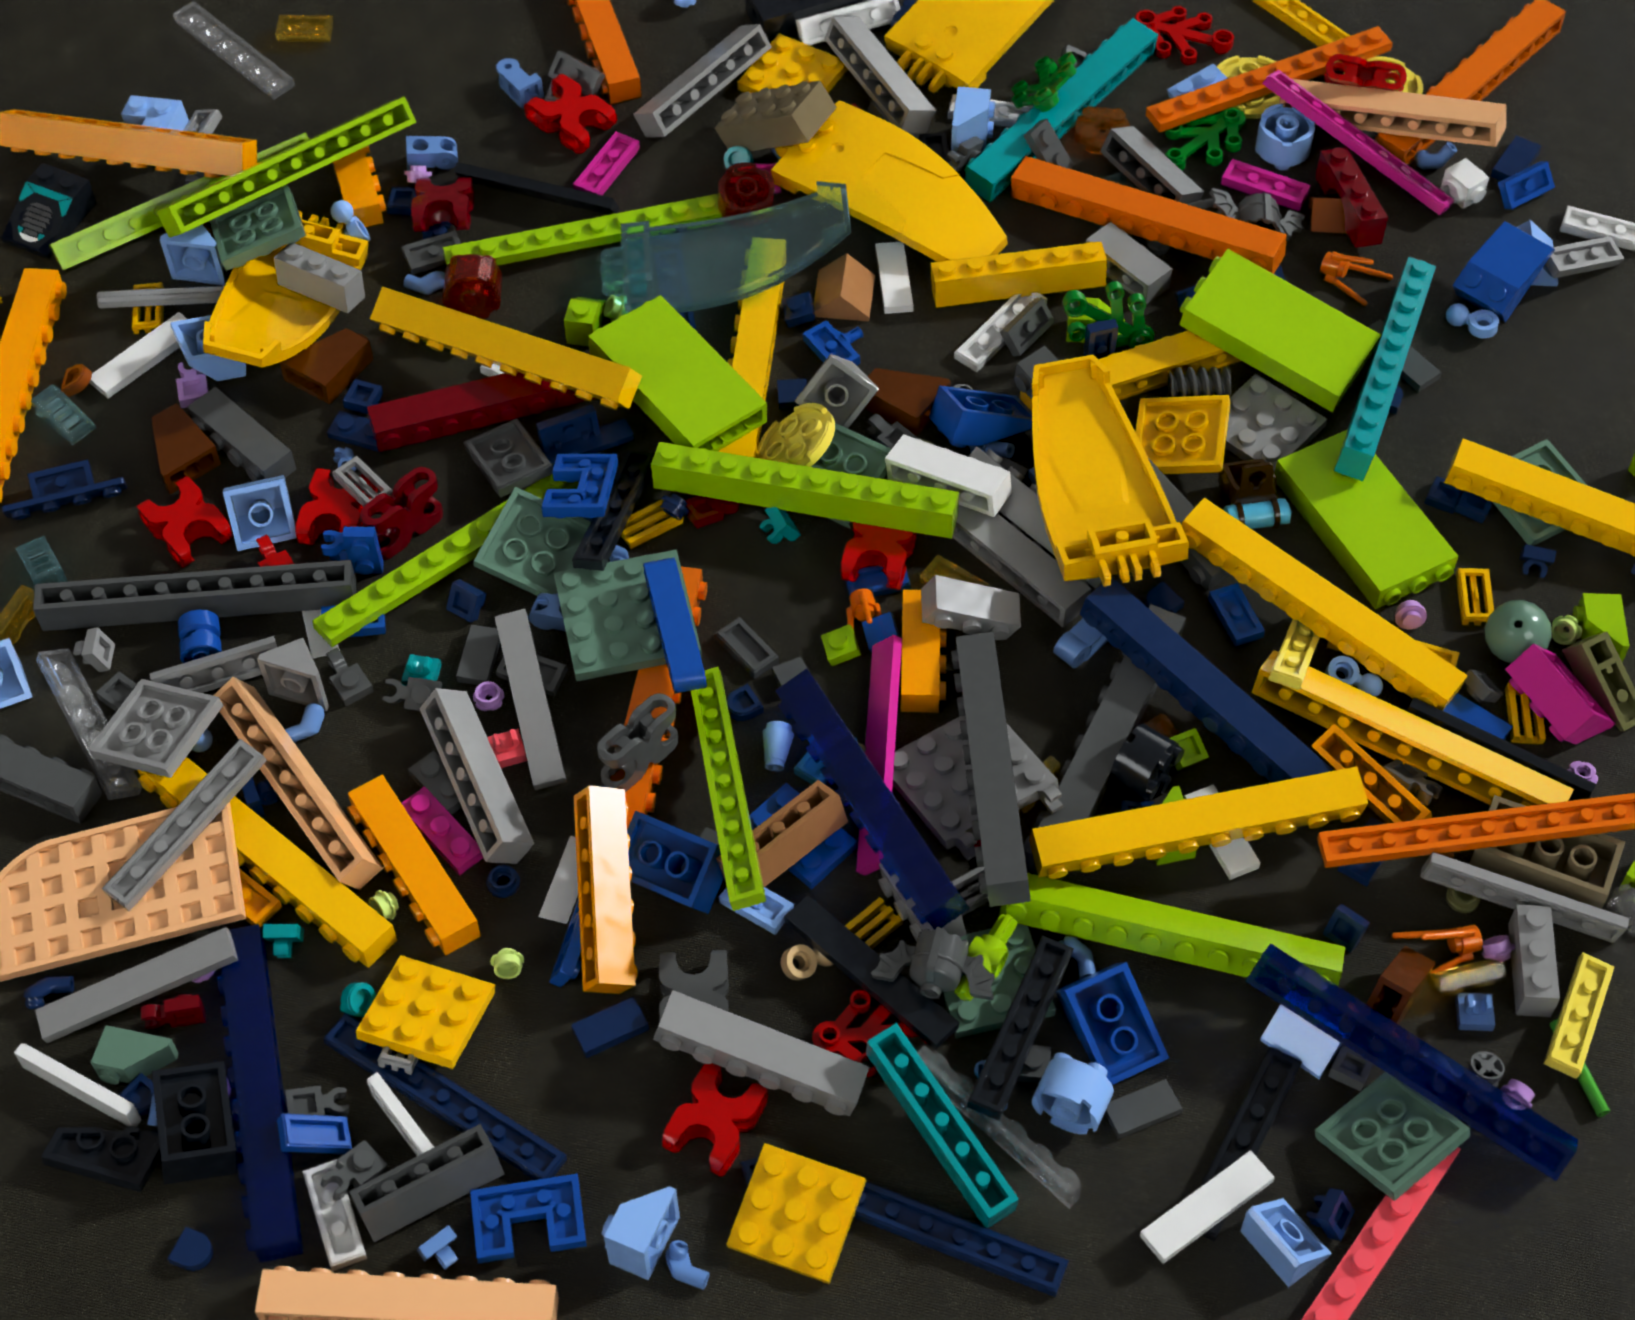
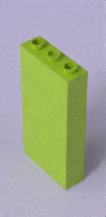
[1179,249,1381,413]
[588,295,767,451]
[1274,430,1459,610]

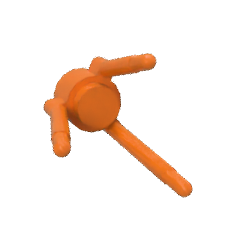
[1320,251,1393,306]
[846,588,882,628]
[1391,924,1483,979]

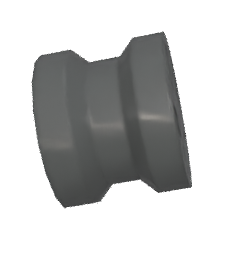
[1462,1051,1505,1097]

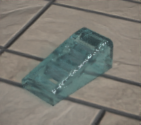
[31,384,96,445]
[15,536,68,586]

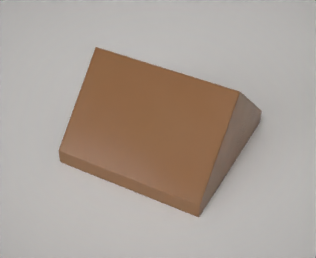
[814,253,875,322]

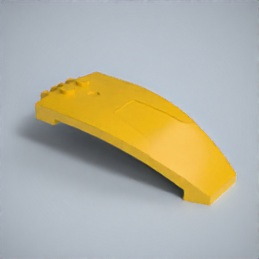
[884,0,1054,93]
[771,100,1008,262]
[203,210,368,368]
[1032,355,1189,587]

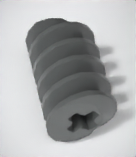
[1168,366,1231,398]

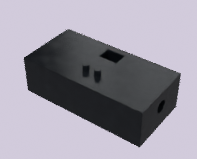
[745,0,863,43]

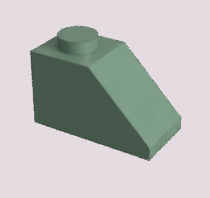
[90,1025,179,1085]

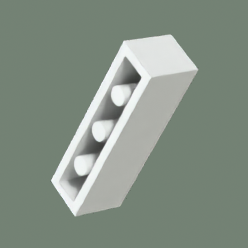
[885,434,1012,517]

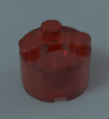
[718,162,775,229]
[443,254,502,320]

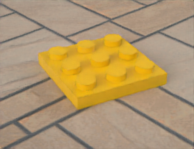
[737,33,848,93]
[1135,395,1231,474]
[356,955,495,1069]
[726,1143,866,1284]

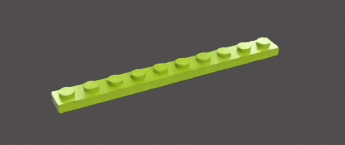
[49,132,309,271]
[443,194,724,275]
[312,474,579,647]
[691,667,766,911]

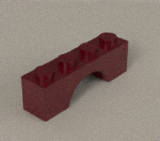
[1315,147,1388,248]

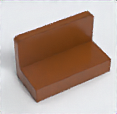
[1309,197,1347,233]

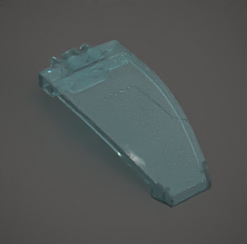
[600,181,851,314]

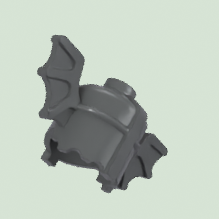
[1209,188,1305,240]
[871,927,995,1000]

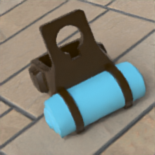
[1218,459,1292,529]

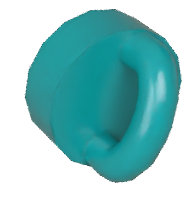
[724,146,754,174]
[340,982,376,1017]

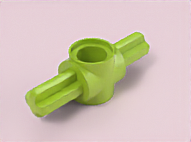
[954,914,1017,1001]

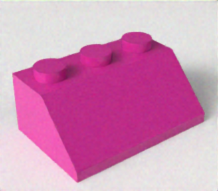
[1505,644,1616,745]

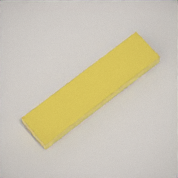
[1268,619,1320,690]
[1544,952,1614,1079]

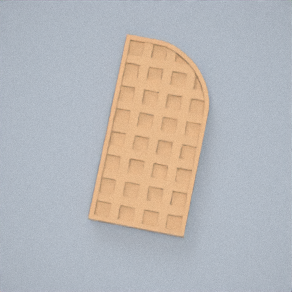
[0,802,246,982]

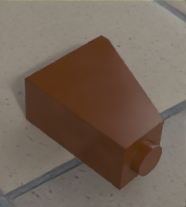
[280,328,374,404]
[864,368,951,437]
[151,403,221,494]
[1353,945,1436,1048]

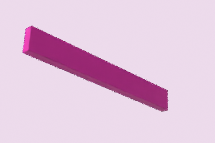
[1263,70,1454,216]
[856,634,902,876]

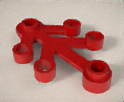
[1134,6,1234,65]
[812,990,927,1077]

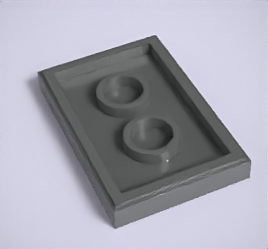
[464,419,553,498]

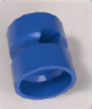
[178,609,222,663]

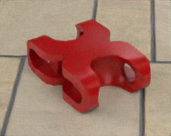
[1324,54,1407,92]
[524,74,617,154]
[295,468,377,545]
[136,476,233,568]
[841,522,917,590]
[662,1063,769,1176]

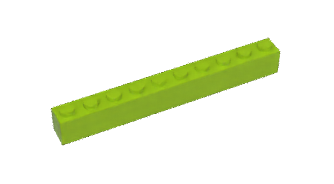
[156,96,416,238]
[651,442,959,539]
[999,873,1345,998]

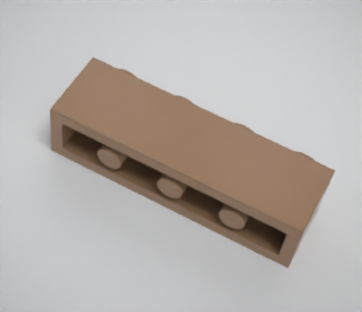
[716,780,848,887]

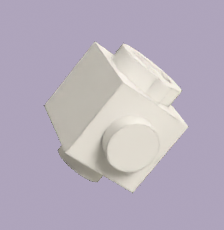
[1440,158,1489,209]

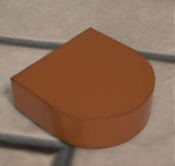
[61,364,92,398]

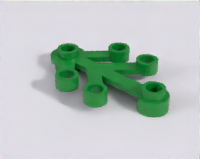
[1011,52,1077,112]
[1165,108,1246,171]
[1062,281,1154,348]

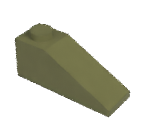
[1562,631,1635,732]

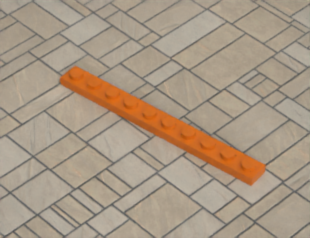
[1146,26,1393,133]
[1317,793,1635,868]

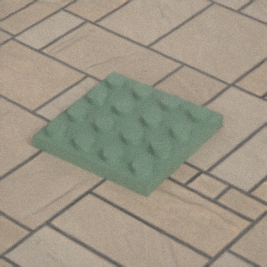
[554,549,702,682]

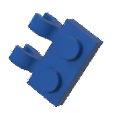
[321,527,384,575]

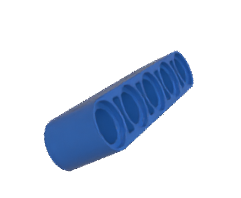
[643,557,707,694]

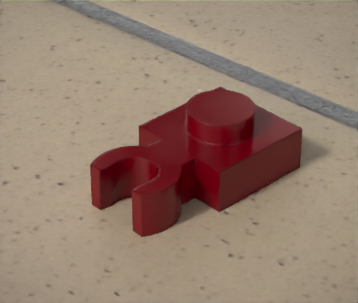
[685,496,739,529]
[141,994,206,1029]

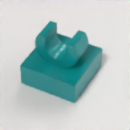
[759,507,801,544]
[401,654,442,686]
[263,924,304,958]

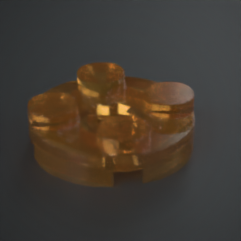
[1075,106,1130,154]

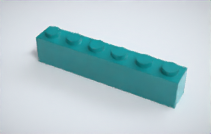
[866,1023,1019,1228]

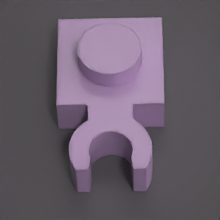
[176,362,209,408]

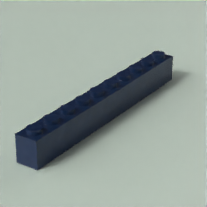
[1079,576,1335,783]

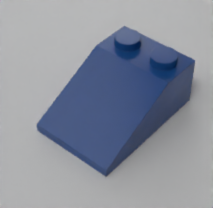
[1452,221,1555,323]
[929,385,1032,448]
[627,810,724,914]
[1056,962,1169,1085]

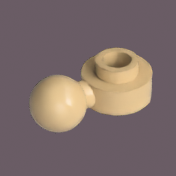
[781,944,833,980]

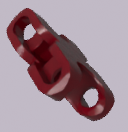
[411,177,474,232]
[360,467,443,560]

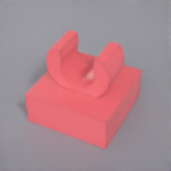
[487,729,527,768]

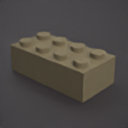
[715,81,837,152]
[1469,795,1625,909]

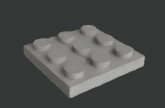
[1225,373,1327,473]
[88,679,223,778]

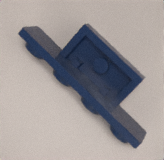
[536,405,635,467]
[1,459,128,520]

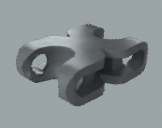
[597,693,678,792]
[659,950,729,1020]

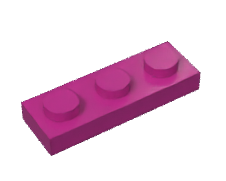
[573,132,640,195]
[1221,159,1311,211]
[402,786,484,875]

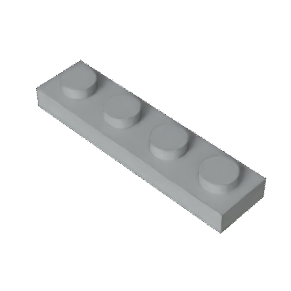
[149,636,277,693]

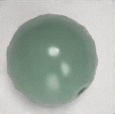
[1484,600,1552,663]

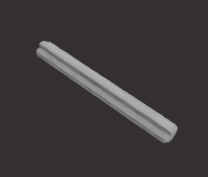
[97,286,224,309]

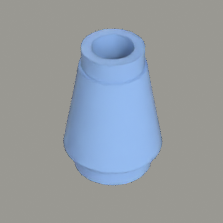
[762,721,794,771]

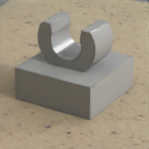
[73,627,115,672]

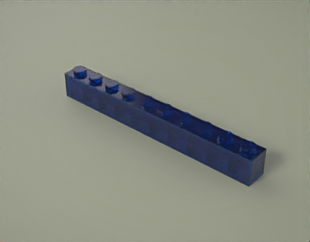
[775,668,970,930]
[217,924,304,1263]
[1245,943,1578,1181]

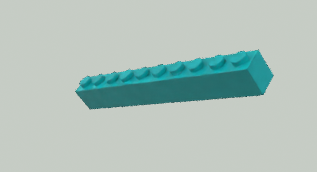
[964,18,1159,203]
[1334,257,1436,481]

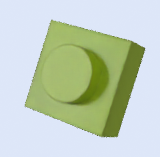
[821,624,861,666]
[1170,727,1209,771]

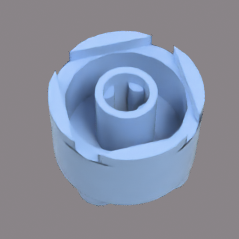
[1255,104,1315,171]
[1032,1052,1114,1134]

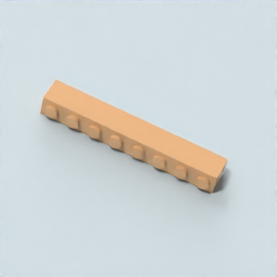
[1279,79,1506,147]
[213,677,384,890]
[255,1266,559,1320]

